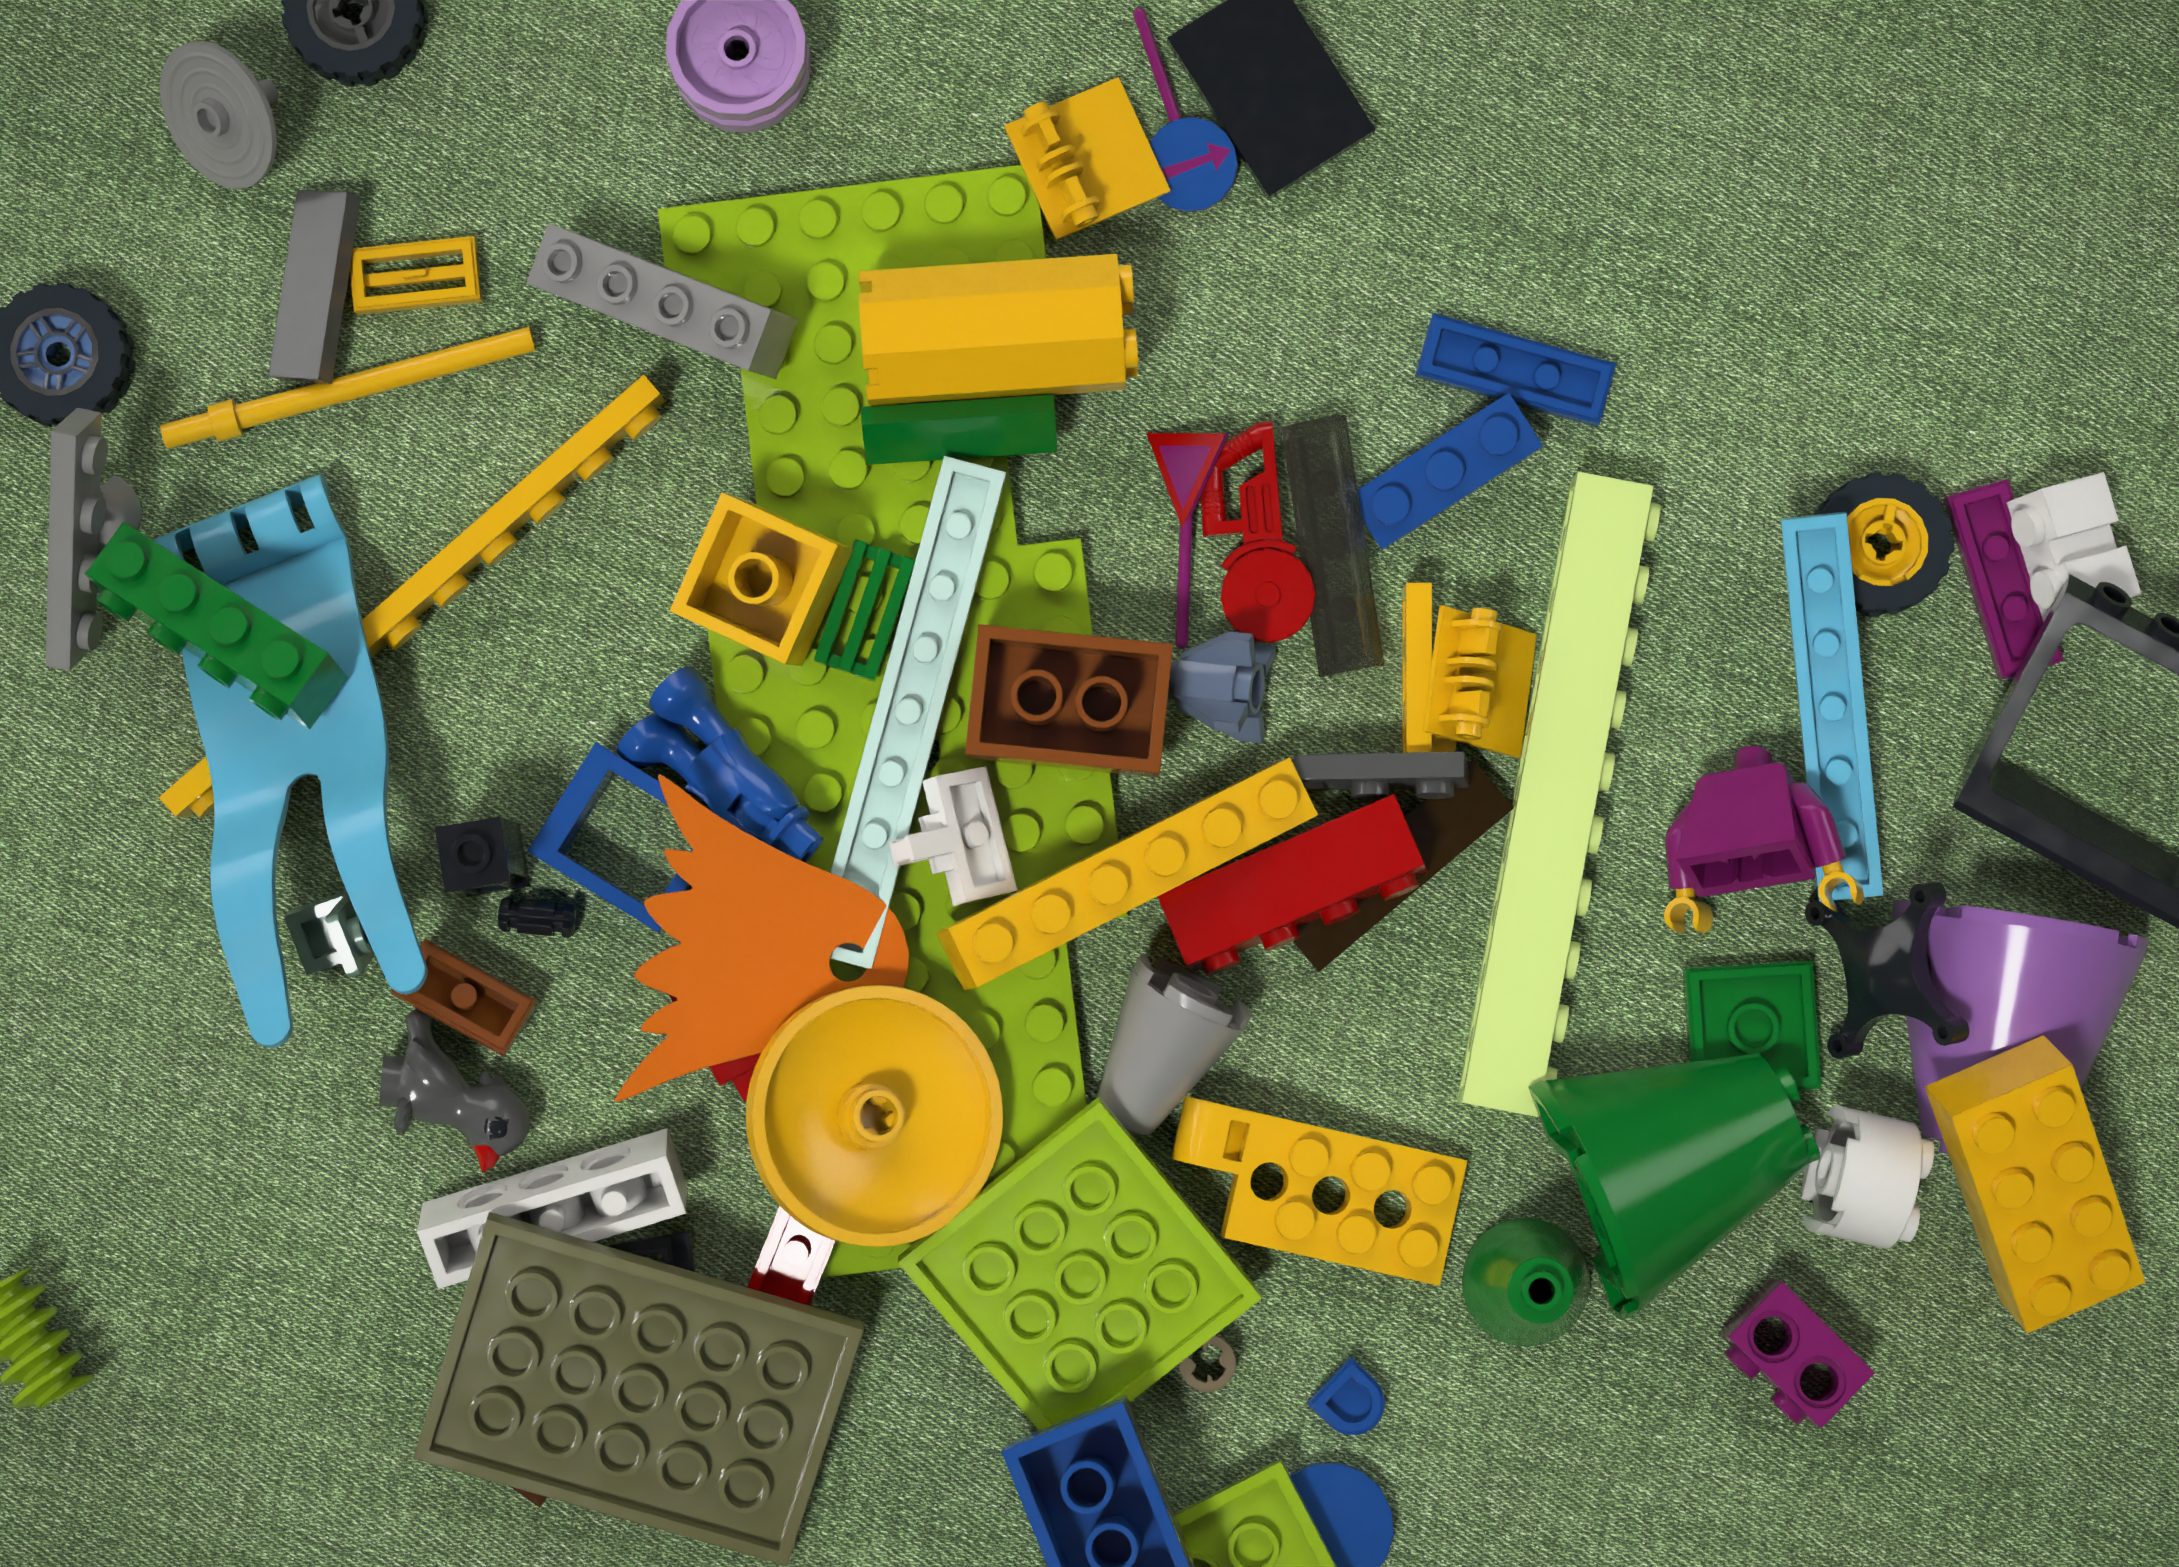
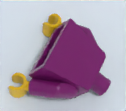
[1664,746,1864,933]

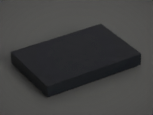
[1167,0,1376,200]

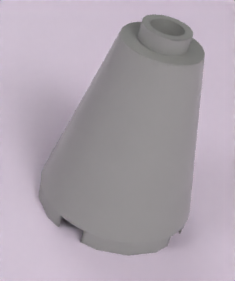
[1097,954,1252,1138]

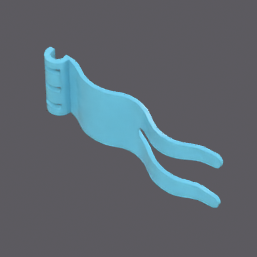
[153,473,428,1048]

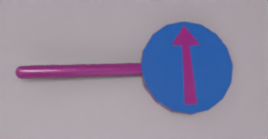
[1133,7,1238,212]

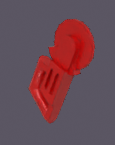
[1200,421,1316,643]

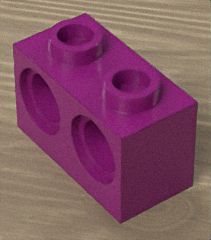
[1719,1278,1875,1428]

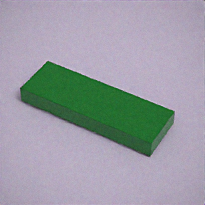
[861,394,1058,465]

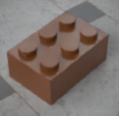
[965,624,1173,778]

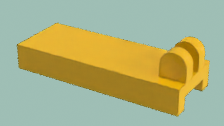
[1402,583,1457,753]

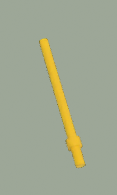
[160,326,536,449]

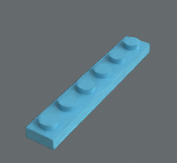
[1780,512,1883,902]

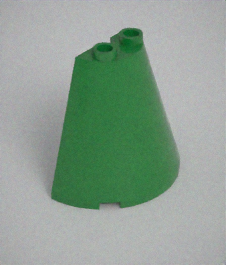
[1528,1053,1820,1320]

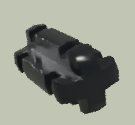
[498,897,577,938]

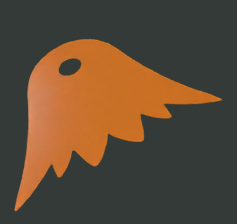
[615,774,909,1102]

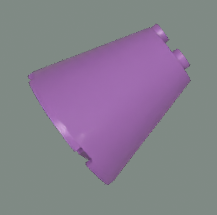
[1892,900,2149,1154]

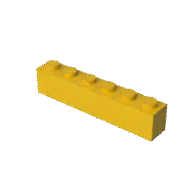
[936,757,1318,990]

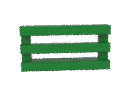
[814,539,916,682]

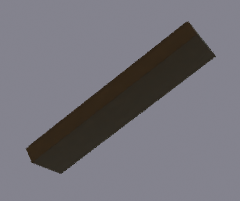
[1293,760,1514,973]

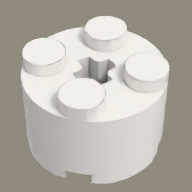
[1802,1105,1934,1249]

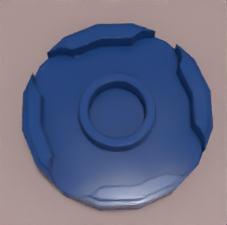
[1290,1462,1394,1567]

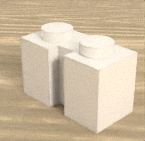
[2007,472,2141,623]

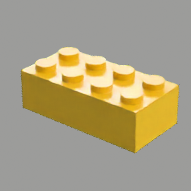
[1924,1035,2145,1334]

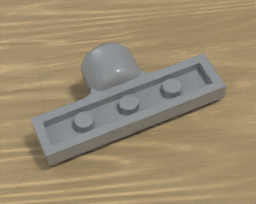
[46,408,142,671]

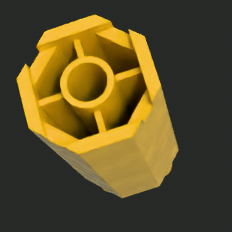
[858,254,1138,406]

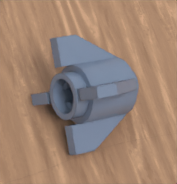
[1168,631,1276,743]

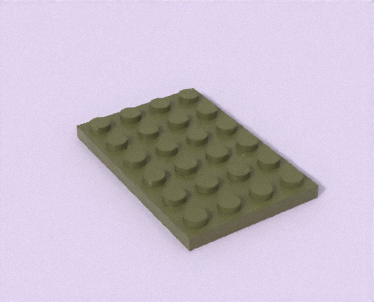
[413,1212,864,1566]

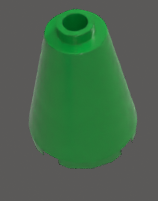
[1462,1218,1590,1347]

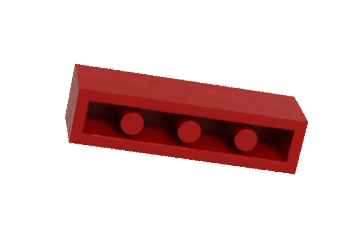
[1157,794,1428,976]

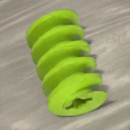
[0,1266,95,1411]

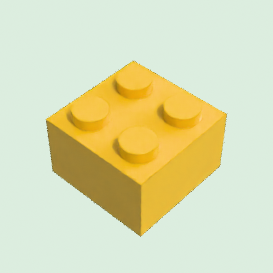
[670,492,854,666]

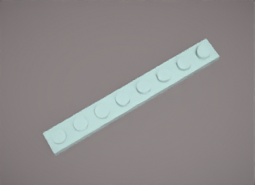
[830,456,1006,969]

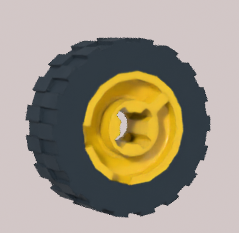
[1814,472,1954,617]

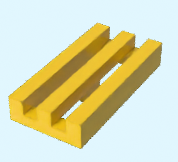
[350,236,483,315]

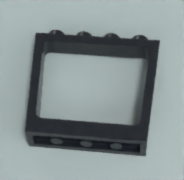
[1952,574,2179,929]

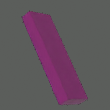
[1943,479,2064,681]

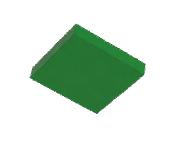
[1682,961,1822,1090]

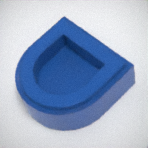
[1306,1356,1385,1435]

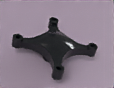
[1805,881,1969,1059]

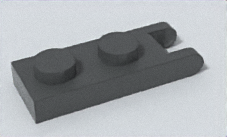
[1292,752,1469,800]

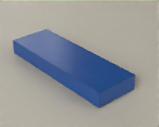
[1415,313,1616,427]

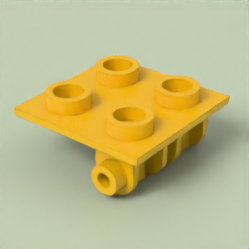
[1004,77,1171,241]
[1423,605,1537,758]

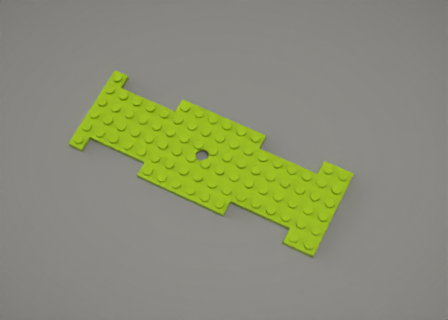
[658,165,1128,1278]

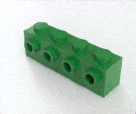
[85,522,348,729]

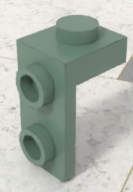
[283,891,375,978]

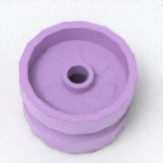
[666,0,811,133]

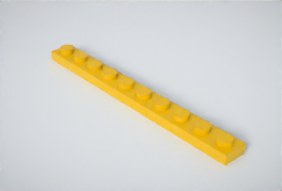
[159,374,666,819]

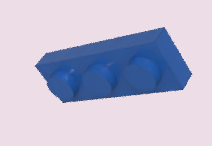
[1347,393,1544,550]

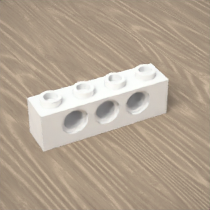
[417,1128,687,1289]

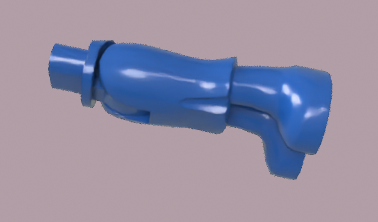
[617,666,823,863]

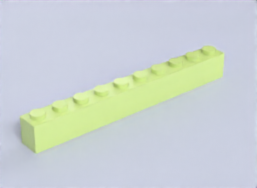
[1457,472,1661,1117]

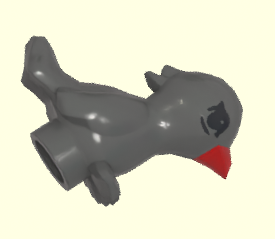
[379,1008,530,1173]

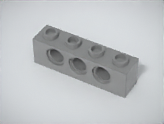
[526,223,799,379]

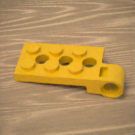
[1171,1096,1468,1286]

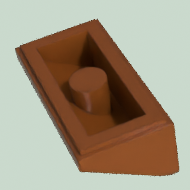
[391,938,536,1057]

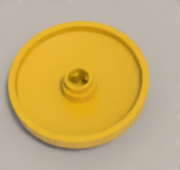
[746,985,1003,1247]

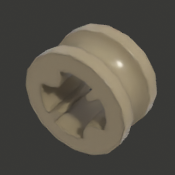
[1178,1334,1236,1392]

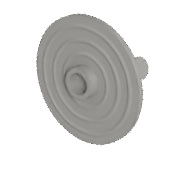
[160,41,278,189]

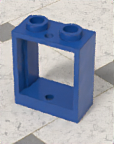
[527,742,693,934]

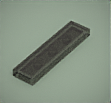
[1281,414,1385,677]

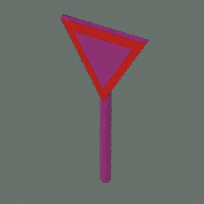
[1146,433,1229,649]

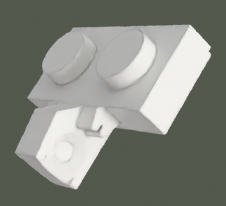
[888,766,1018,906]

